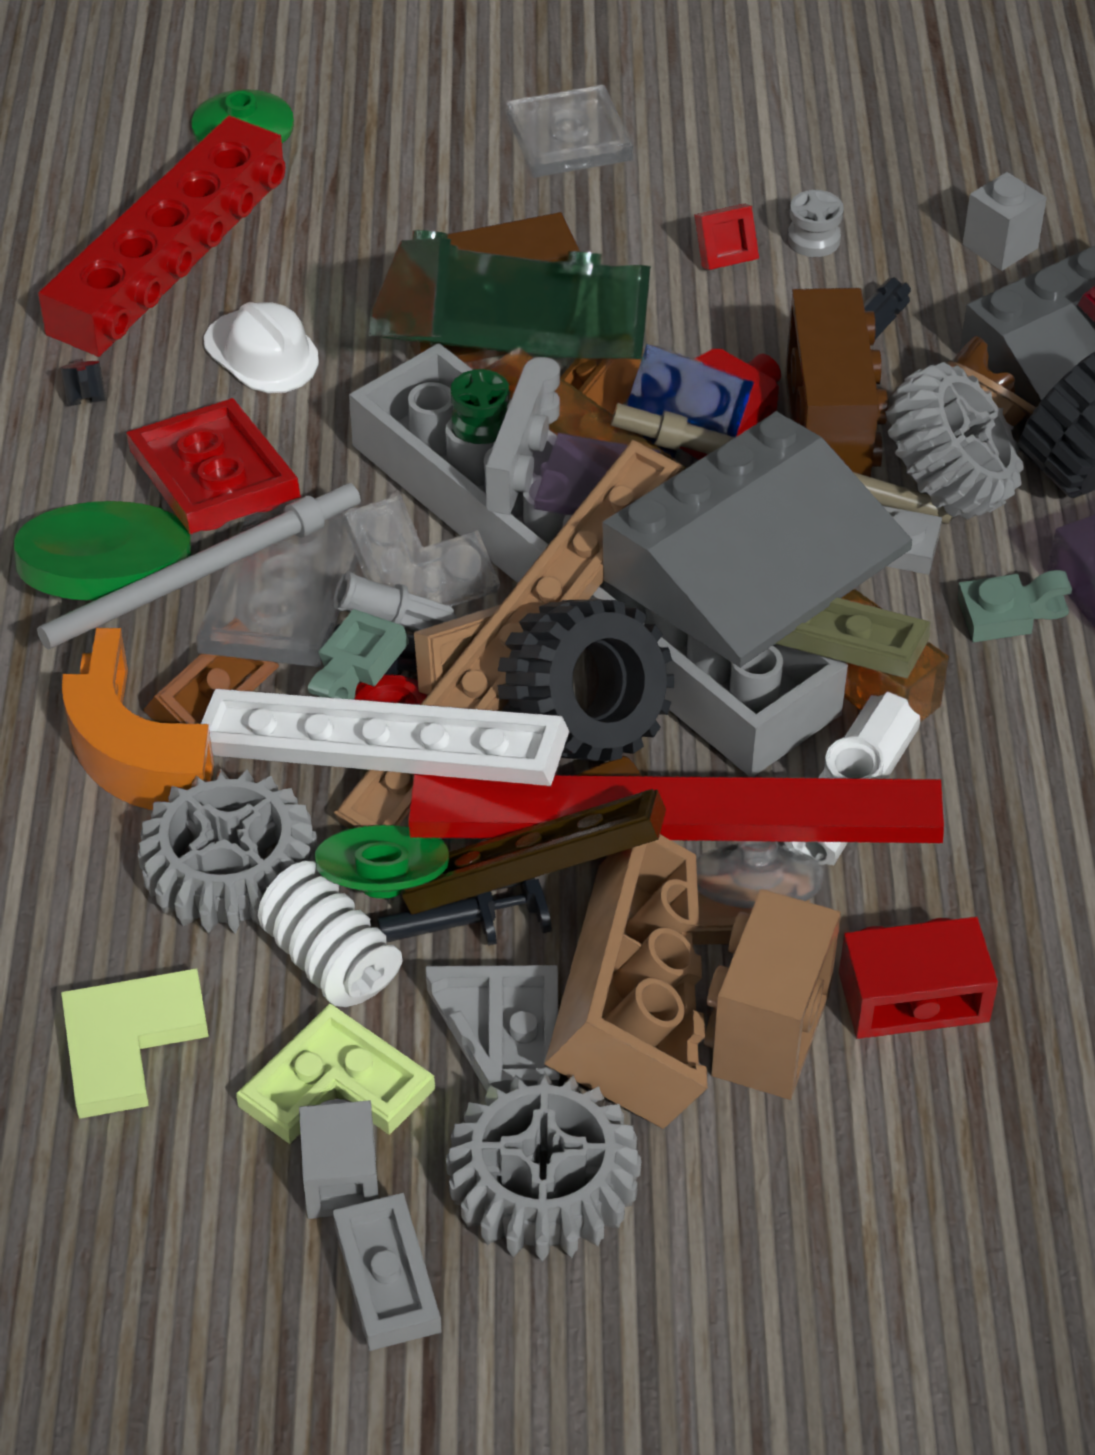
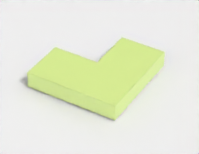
[61,968,209,1119]
[236,1004,435,1144]

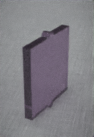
[534,433,660,515]

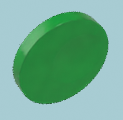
[14,501,191,601]

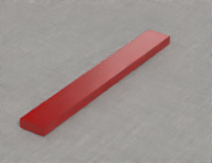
[408,774,944,843]

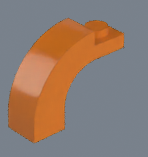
[62,628,214,811]

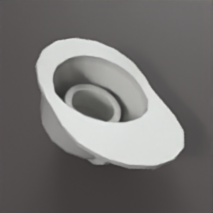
[204,302,319,393]

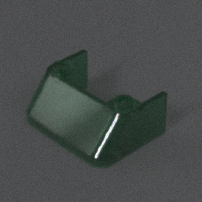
[368,230,651,360]

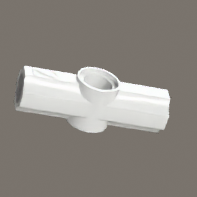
[784,692,920,868]

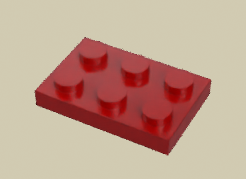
[126,398,301,534]

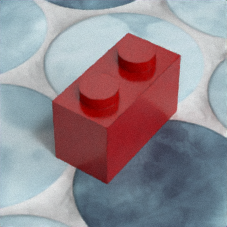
[839,916,998,1039]

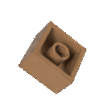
[704,889,841,1100]

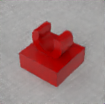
[694,203,759,270]

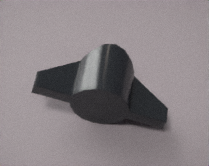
[60,358,107,407]

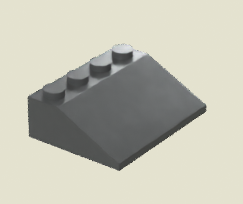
[960,245,1095,407]
[602,411,912,668]

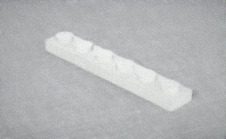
[201,689,569,786]

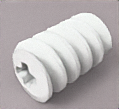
[258,861,403,1007]

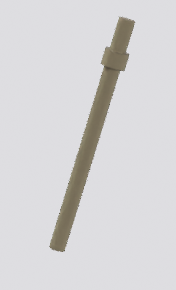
[611,403,952,524]

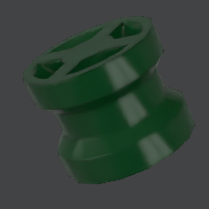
[451,369,510,444]

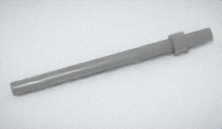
[37,483,361,650]

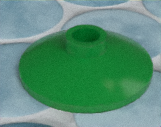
[192,89,294,144]
[315,825,449,899]

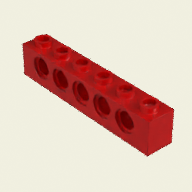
[38,115,286,357]

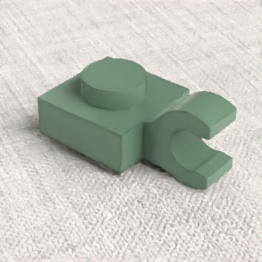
[957,570,1072,643]
[308,609,409,700]

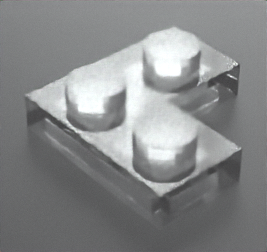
[343,495,500,607]

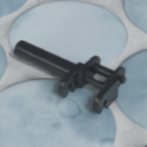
[377,878,552,946]

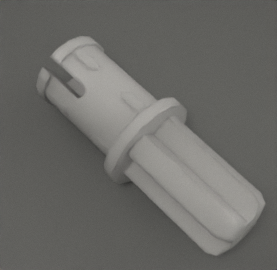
[334,571,457,633]

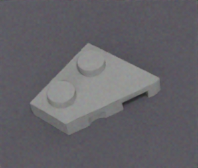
[426,965,559,1093]

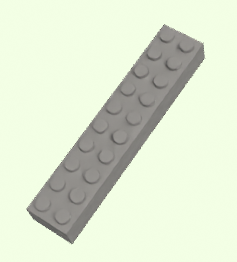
[349,343,848,777]

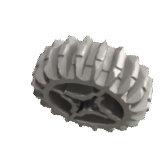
[886,362,1024,520]
[138,769,317,934]
[446,1071,641,1262]

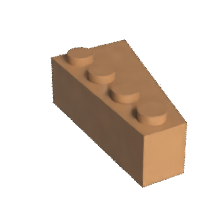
[544,834,708,1129]

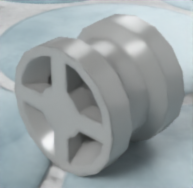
[788,190,844,257]

